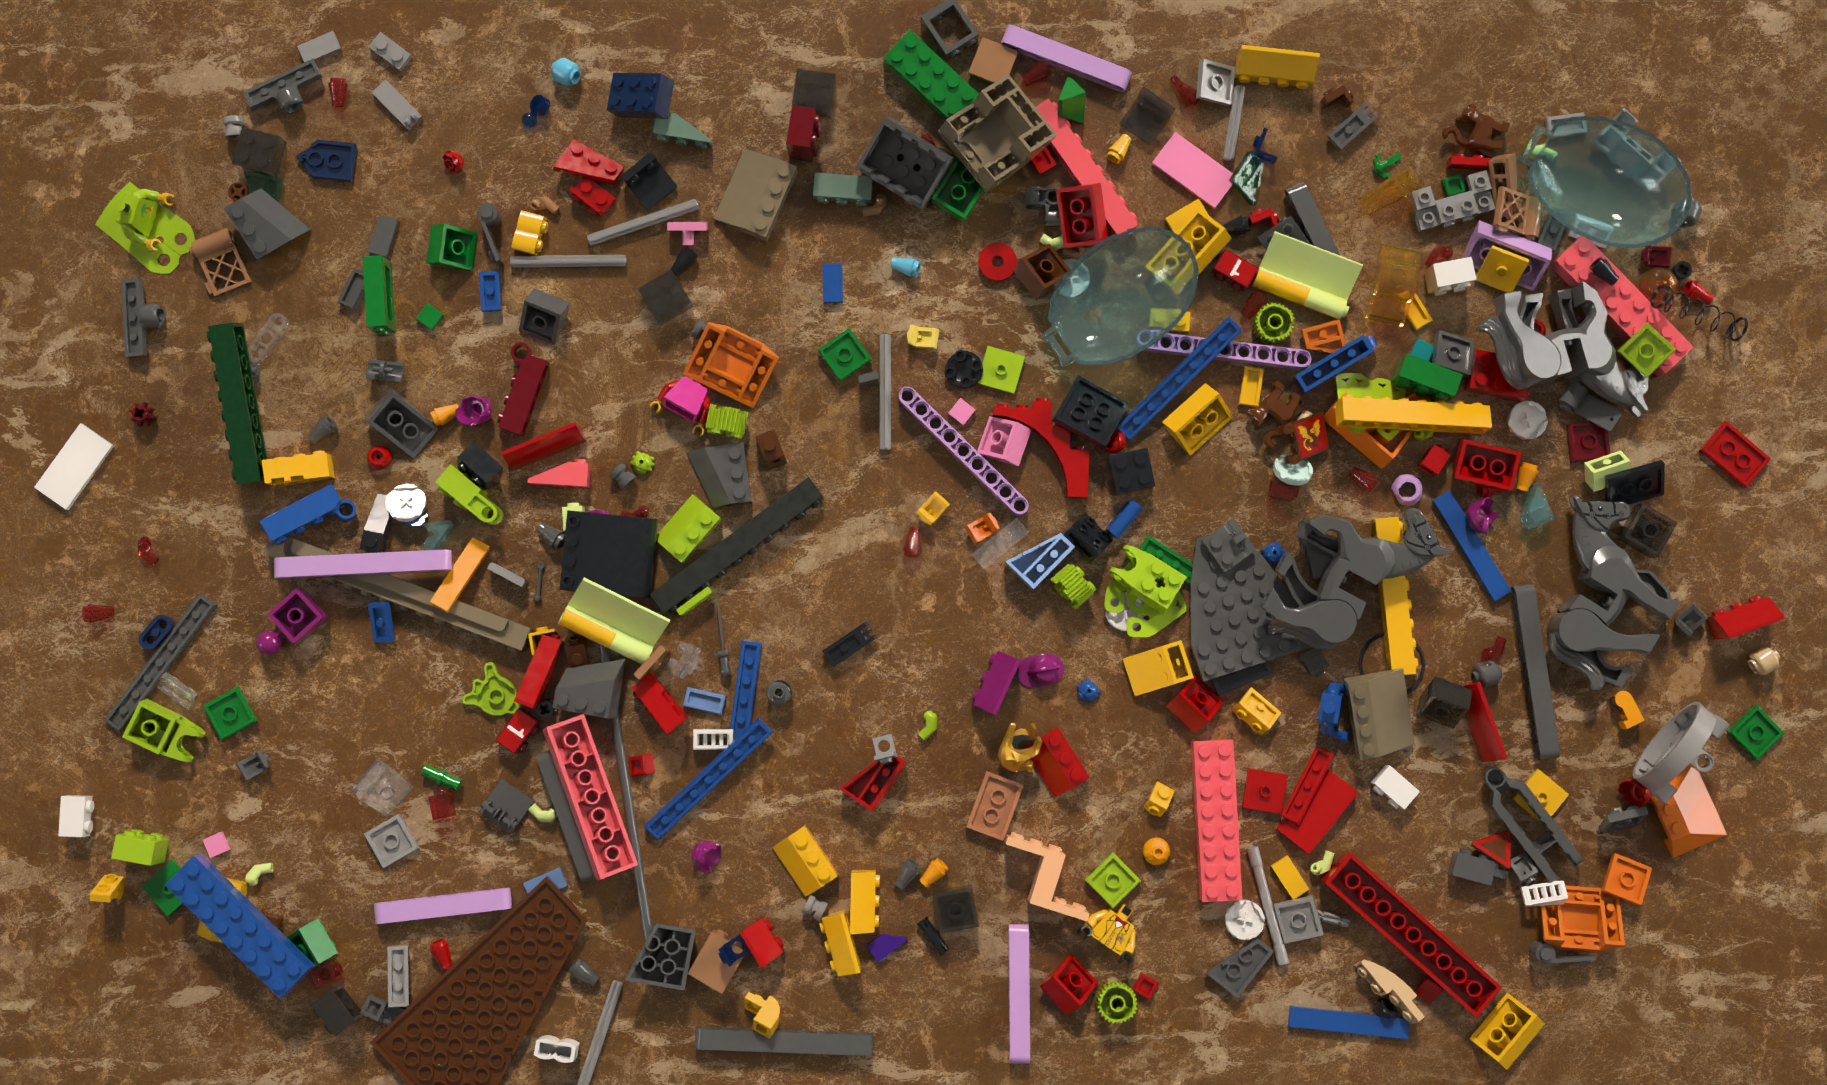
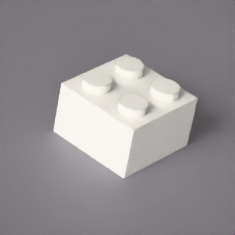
[1424,257,1477,296]

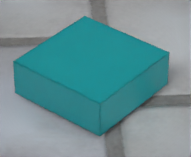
[1410,338,1434,361]

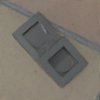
[360,994,405,1025]

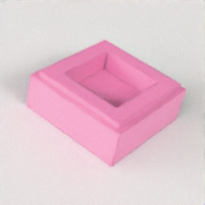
[948,398,975,426]
[203,831,231,858]

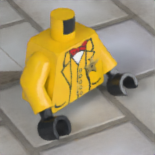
[1077,904,1136,967]

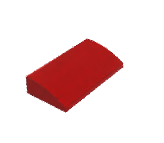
[501,422,586,470]
[1455,682,1507,762]
[1276,769,1359,854]

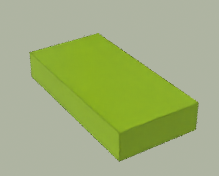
[676,587,714,616]

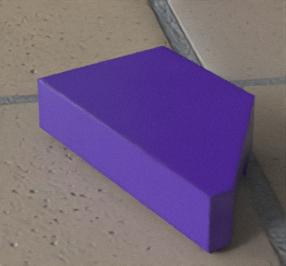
[866,933,908,962]

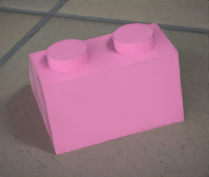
[977,416,1032,466]

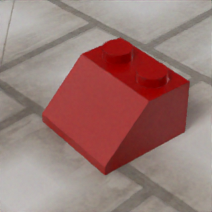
[1166,674,1224,733]
[740,917,785,968]
[1039,954,1098,1015]

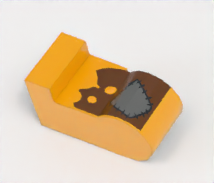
[1610,691,1645,729]

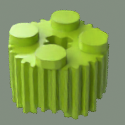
[1252,302,1295,345]
[705,404,748,438]
[1050,563,1096,609]
[1095,980,1137,1024]

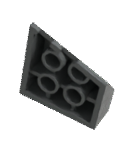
[224,188,311,260]
[687,443,752,508]
[553,659,626,719]
[625,923,696,991]

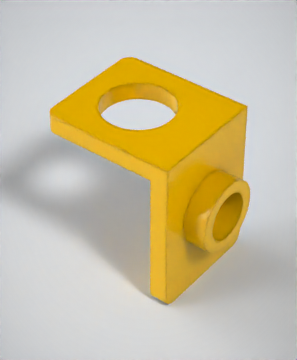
[528,626,558,656]

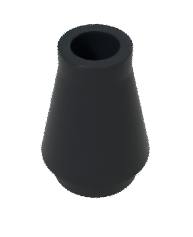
[1221,216,1250,235]
[670,247,698,276]
[1589,257,1620,286]

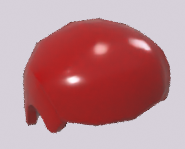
[1618,777,1651,808]

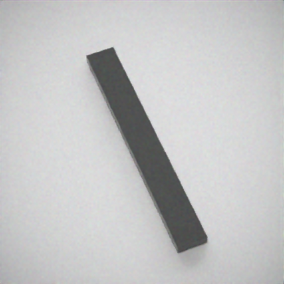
[103,593,217,732]

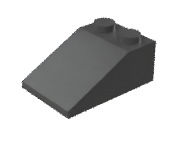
[365,388,439,458]

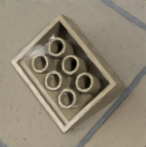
[714,149,798,242]
[1343,668,1415,760]

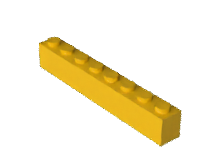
[1335,395,1492,434]
[1371,516,1418,675]

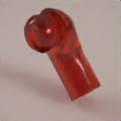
[1425,246,1453,267]
[621,505,649,518]
[138,536,159,566]
[1481,636,1507,660]

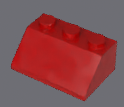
[1454,439,1522,491]
[1707,595,1785,640]
[1023,726,1090,798]

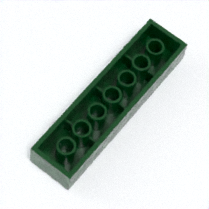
[207,323,268,485]

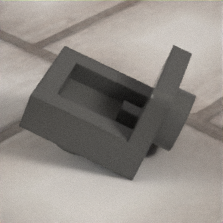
[1675,602,1708,637]
[236,750,270,782]

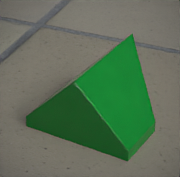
[1058,77,1086,124]

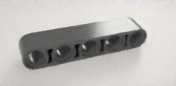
[1284,182,1340,256]

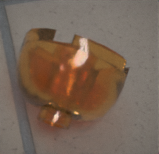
[1636,267,1678,306]

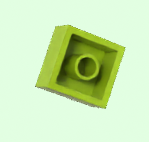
[111,829,169,866]

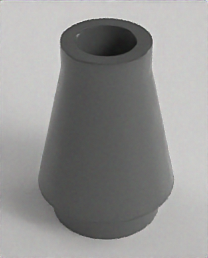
[308,416,337,444]
[537,523,565,549]
[894,859,921,890]
[568,959,599,986]

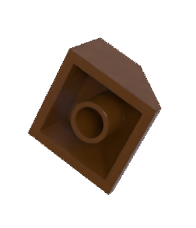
[1013,243,1073,301]

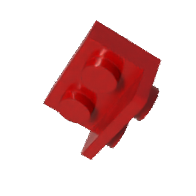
[569,176,616,217]

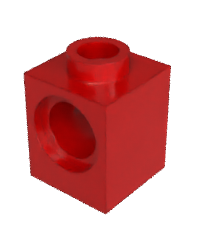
[1417,444,1451,476]

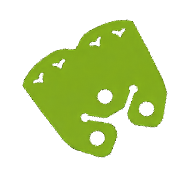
[1336,373,1406,440]
[1104,561,1186,637]

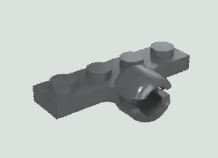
[243,59,323,114]
[121,278,165,358]

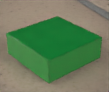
[1441,174,1467,198]
[416,303,444,331]

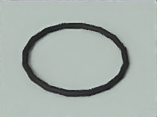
[1358,632,1426,694]

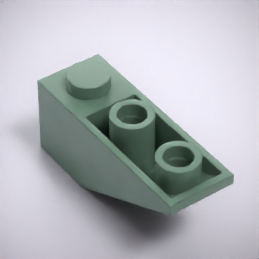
[653,112,712,149]

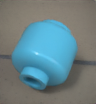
[551,58,581,87]

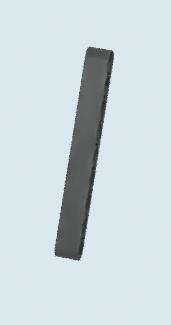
[1511,584,1560,761]
[695,1027,873,1056]

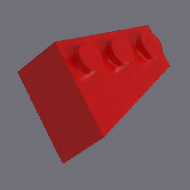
[632,672,689,734]
[839,755,908,812]

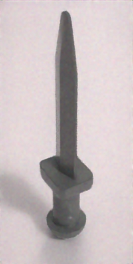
[717,600,731,676]

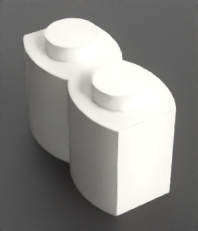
[534,1035,580,1063]

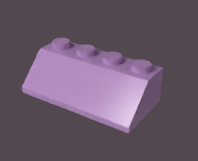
[1462,220,1552,291]

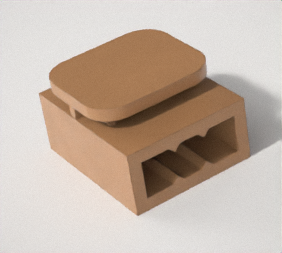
[688,929,748,994]

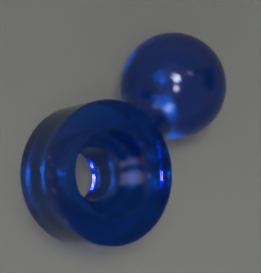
[522,95,550,128]

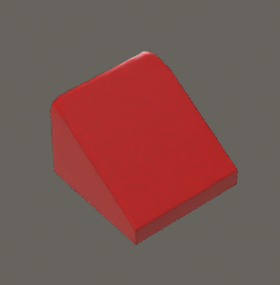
[628,753,655,777]
[1414,977,1443,1005]

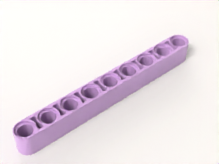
[1136,331,1312,370]
[899,387,1029,516]
[274,550,452,578]

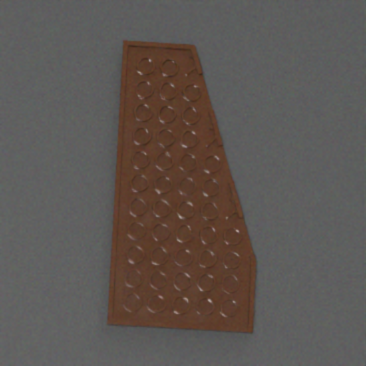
[370,876,588,1085]

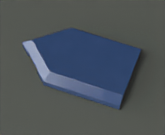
[296,139,357,182]

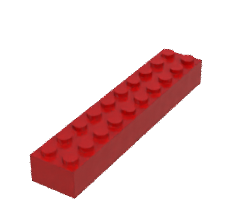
[1320,851,1503,1018]

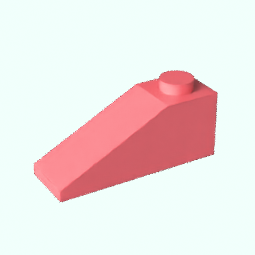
[528,459,591,488]

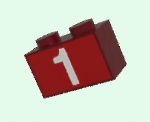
[1211,249,1259,291]
[495,708,541,754]

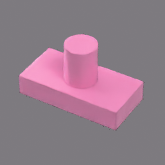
[667,222,708,245]

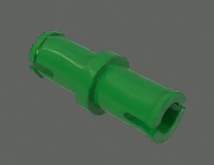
[421,764,463,791]

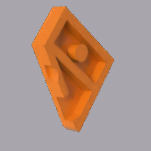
[1301,319,1346,354]

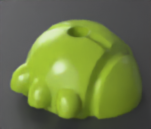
[630,451,654,475]

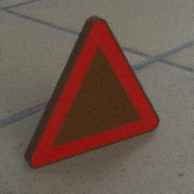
[1471,830,1511,870]

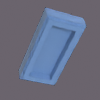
[683,687,726,715]
[523,867,568,894]

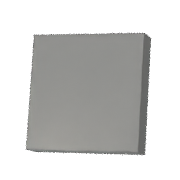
[1196,59,1235,106]
[364,813,420,868]
[1274,895,1324,944]

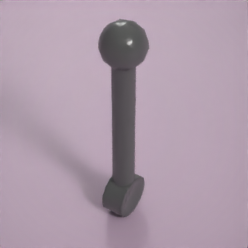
[534,561,545,603]

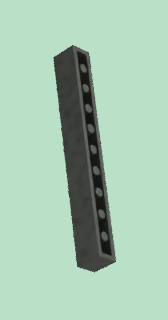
[650,477,824,615]

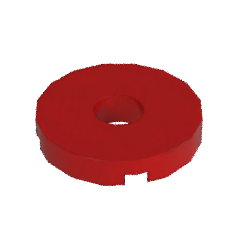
[978,242,1017,282]

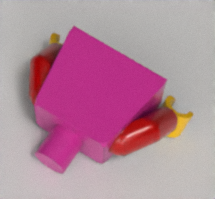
[650,377,710,436]

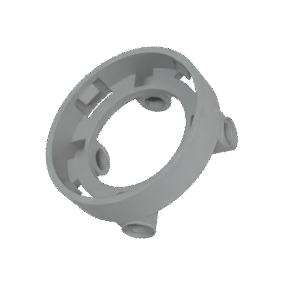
[1632,702,1730,804]

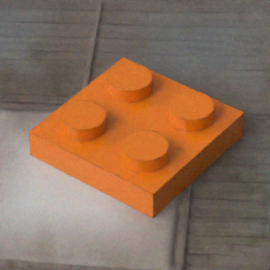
[1601,853,1652,906]

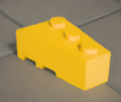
[262,451,335,487]

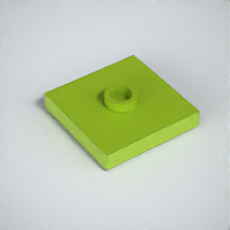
[1617,322,1677,378]
[977,346,1025,394]
[1084,852,1141,908]

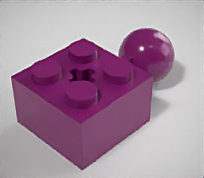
[256,588,329,656]

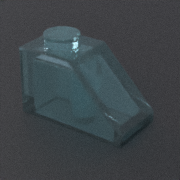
[1520,483,1555,529]

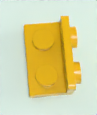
[1232,687,1281,735]

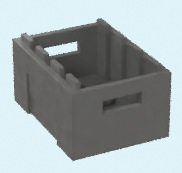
[855,117,957,210]

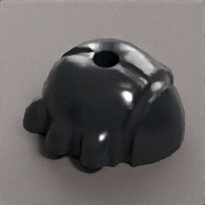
[1377,997,1398,1019]

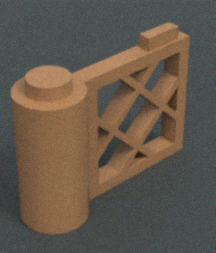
[1493,186,1544,242]
[189,227,252,297]

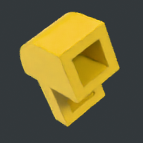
[744,992,780,1039]

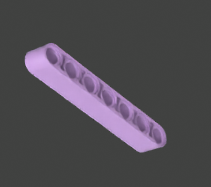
[1000,25,1132,92]
[374,888,513,924]
[1008,924,1030,1064]

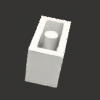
[1370,765,1420,810]
[58,795,94,837]

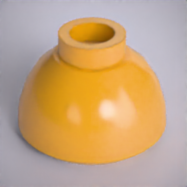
[1143,837,1170,865]

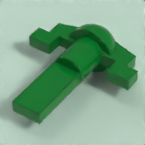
[1373,152,1402,179]

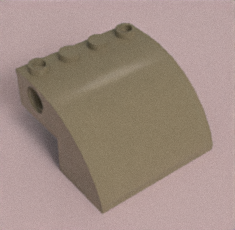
[937,74,1057,193]

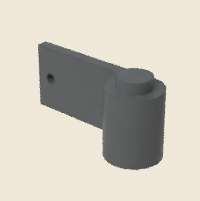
[478,203,504,266]
[1558,381,1623,433]
[1529,941,1596,965]

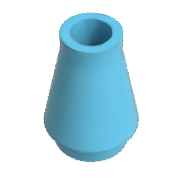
[891,257,921,278]

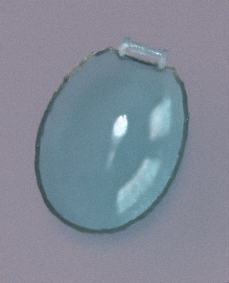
[1517,116,1692,248]
[1042,226,1198,367]

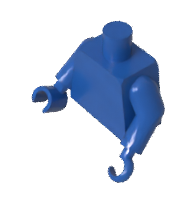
[1318,683,1352,743]

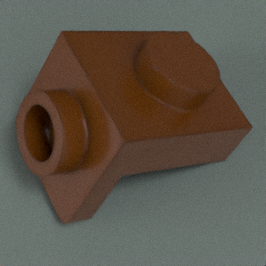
[1320,85,1354,108]
[564,635,589,668]

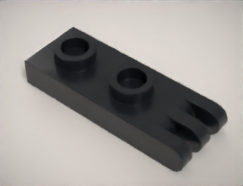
[823,621,877,667]

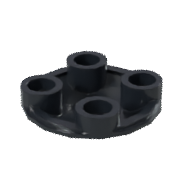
[944,350,983,389]

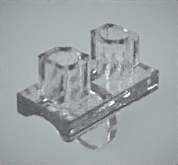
[667,642,702,680]

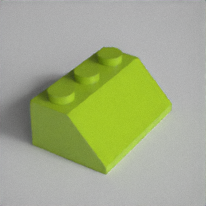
[656,494,722,564]

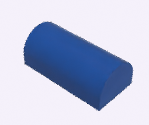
[1105,500,1143,540]

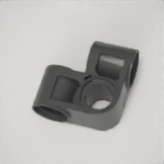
[1025,187,1061,226]

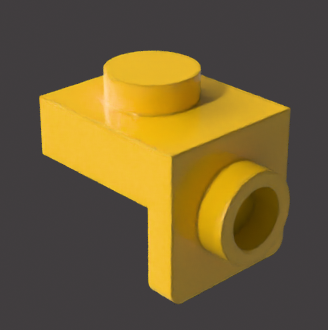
[916,491,950,525]
[1143,781,1175,817]

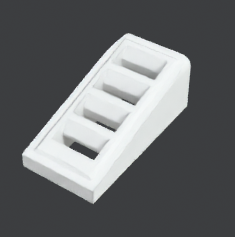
[693,729,733,750]
[1520,881,1568,907]

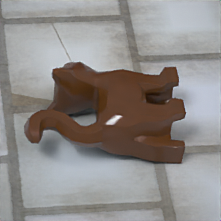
[1442,104,1510,159]
[1247,381,1305,449]

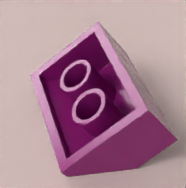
[971,651,1021,715]

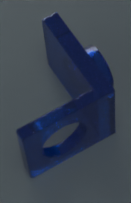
[1252,127,1278,164]
[718,935,751,967]

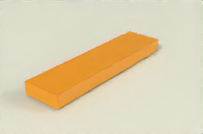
[430,537,490,613]

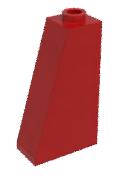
[514,633,565,708]

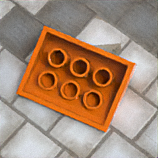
[1324,373,1414,469]

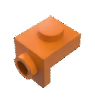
[965,512,1000,545]

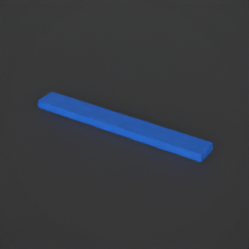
[1116,316,1243,441]
[644,718,773,841]

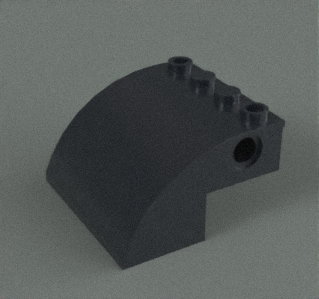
[560,510,658,598]

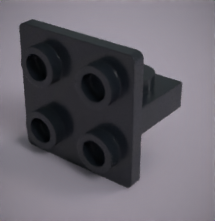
[1063,513,1113,563]

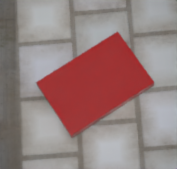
[1699,421,1771,489]

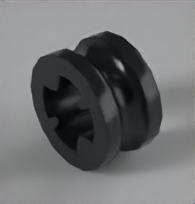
[1671,261,1692,280]

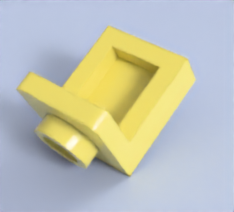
[907,325,939,349]

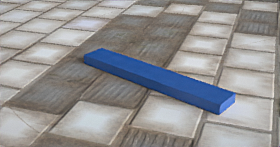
[1432,490,1511,601]
[728,640,762,761]
[1288,1006,1410,1039]

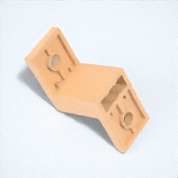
[1004,832,1090,921]

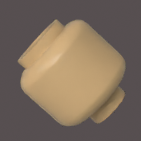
[1748,646,1780,675]

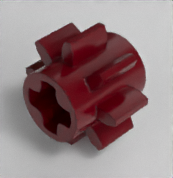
[129,402,156,427]

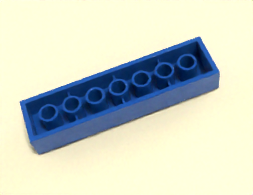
[165,854,315,998]

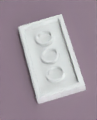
[34,423,114,510]

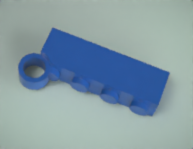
[1294,334,1378,394]
[259,484,356,546]

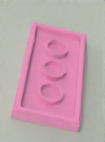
[1152,132,1238,209]

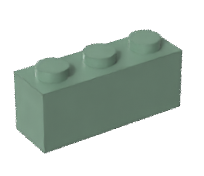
[813,173,873,207]

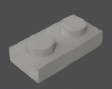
[369,32,412,72]

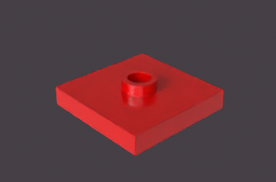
[1242,768,1288,814]

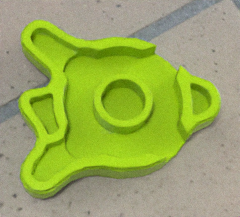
[462,662,520,716]

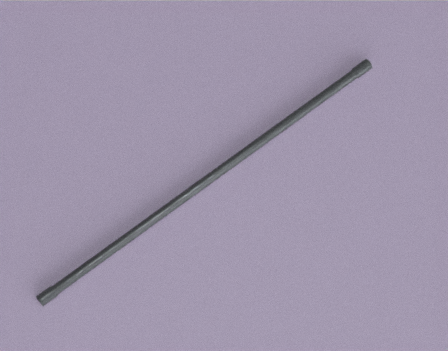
[599,644,653,942]

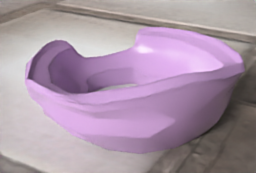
[1391,474,1423,506]

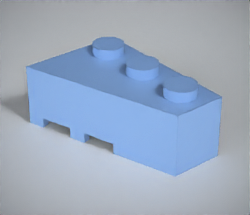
[1005,533,1075,590]

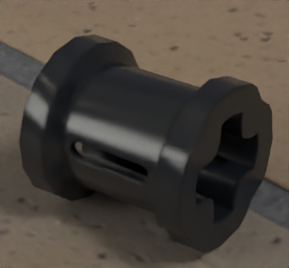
[536,698,558,718]

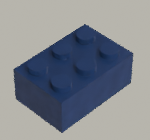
[607,73,674,119]

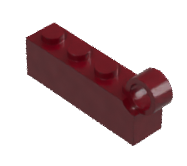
[497,342,550,437]

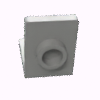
[872,734,897,764]

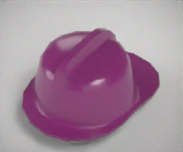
[1017,654,1064,688]

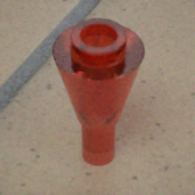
[1170,75,1200,107]

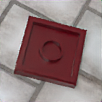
[1566,421,1611,463]

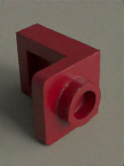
[1641,243,1673,268]

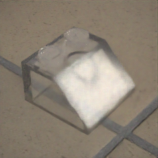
[352,758,414,817]

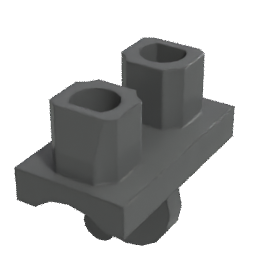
[366,359,405,383]

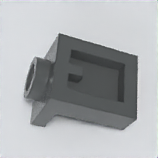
[1510,852,1538,887]

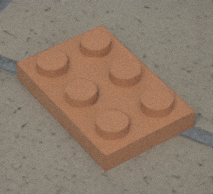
[966,771,1024,841]

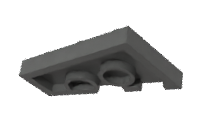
[1205,938,1274,999]

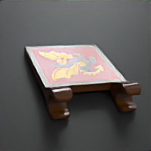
[1278,412,1330,465]

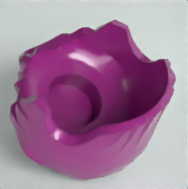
[455,395,492,426]
[1466,497,1498,534]
[691,840,721,873]

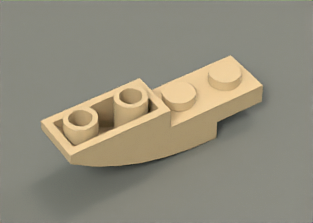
[1355,960,1425,1024]

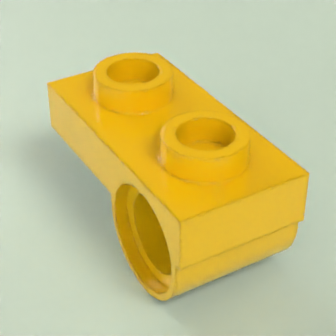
[90,874,125,903]

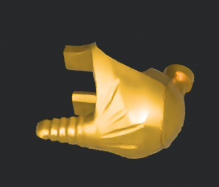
[998,723,1042,773]

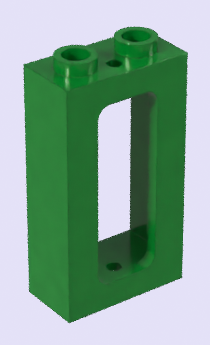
[362,255,396,336]

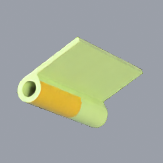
[1252,231,1363,319]
[558,578,670,664]

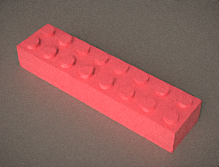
[1549,234,1693,377]
[542,714,638,881]
[1190,739,1242,902]

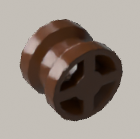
[228,182,252,202]

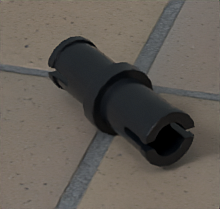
[917,917,951,956]

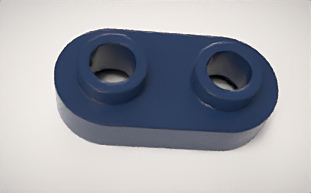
[139,615,174,650]

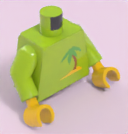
[115,189,174,251]

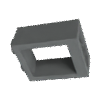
[921,0,979,60]

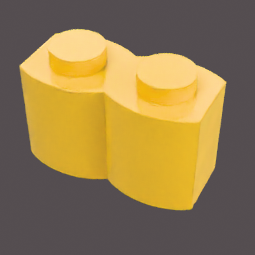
[511,210,548,256]

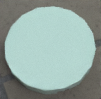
[1273,453,1313,486]

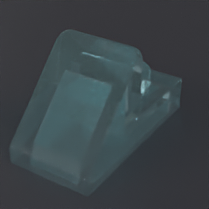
[422,520,456,550]

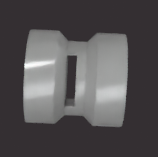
[223,115,245,140]
[802,894,828,921]

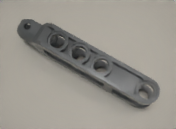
[1484,767,1584,883]

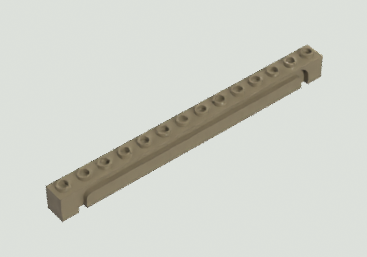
[263,537,533,653]

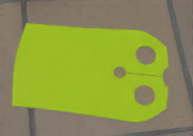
[95,182,195,274]

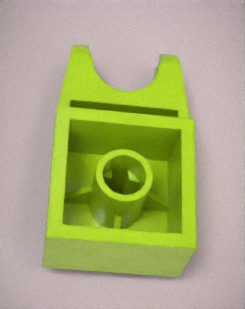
[435,464,503,525]
[1109,545,1187,614]
[122,699,206,762]

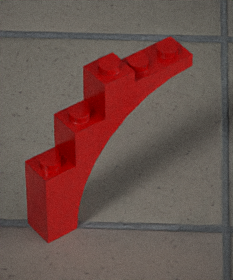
[992,398,1090,499]

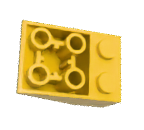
[1122,640,1194,696]

